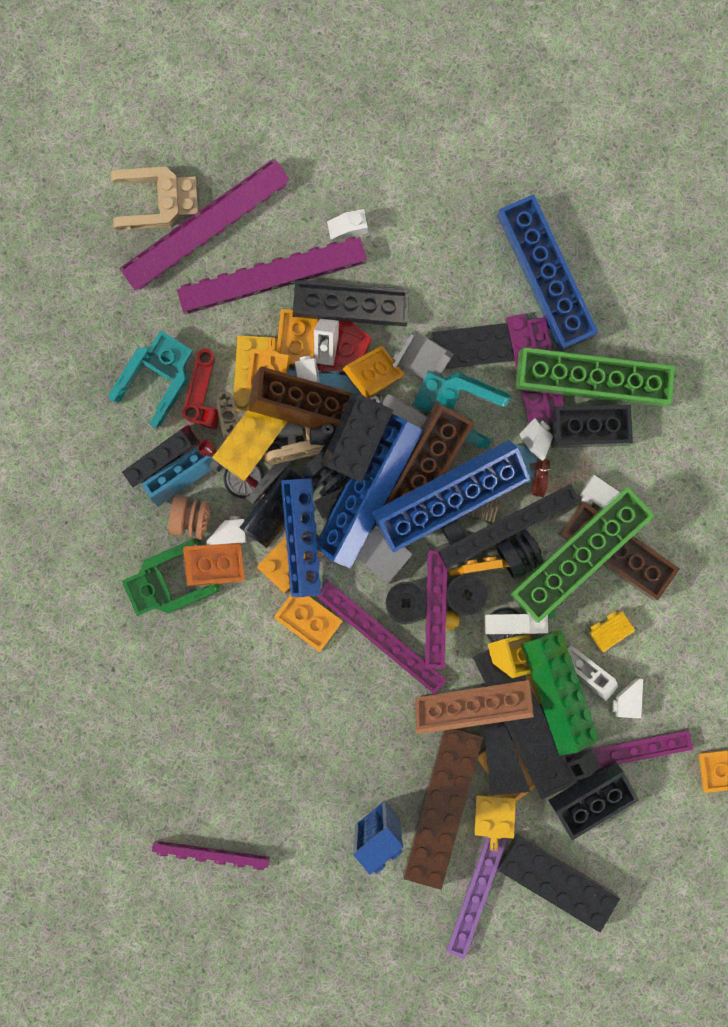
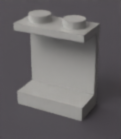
[393,330,454,380]

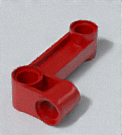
[182,348,219,430]

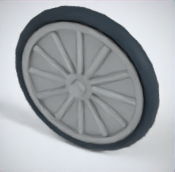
[224,464,264,499]

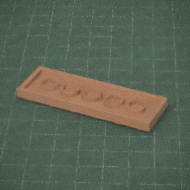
[415,680,534,734]

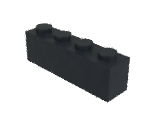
[122,426,199,488]

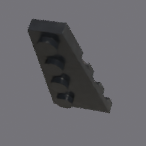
[483,722,530,796]

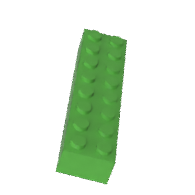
[515,348,675,407]
[509,487,655,623]

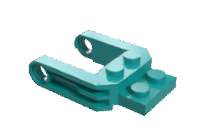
[108,330,194,429]
[413,370,511,449]

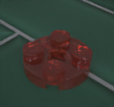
[532,459,550,498]

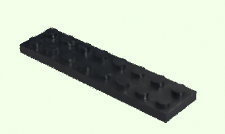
[473,650,577,799]

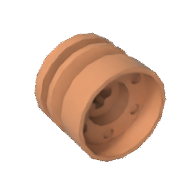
[168,495,210,540]

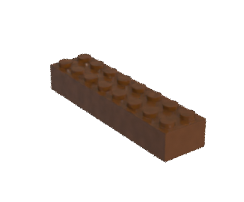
[403,728,483,890]

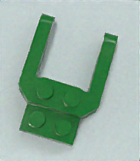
[122,538,221,616]

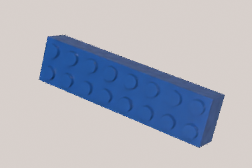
[497,194,598,352]
[317,413,423,568]
[372,440,531,552]
[353,801,403,875]

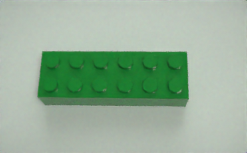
[521,629,599,756]

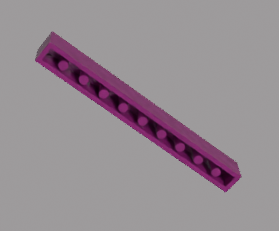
[119,159,290,290]
[177,237,367,315]

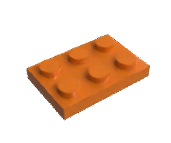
[183,543,245,586]

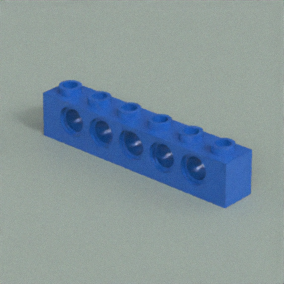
[281,478,322,597]

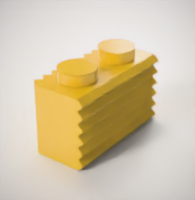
[588,610,635,652]

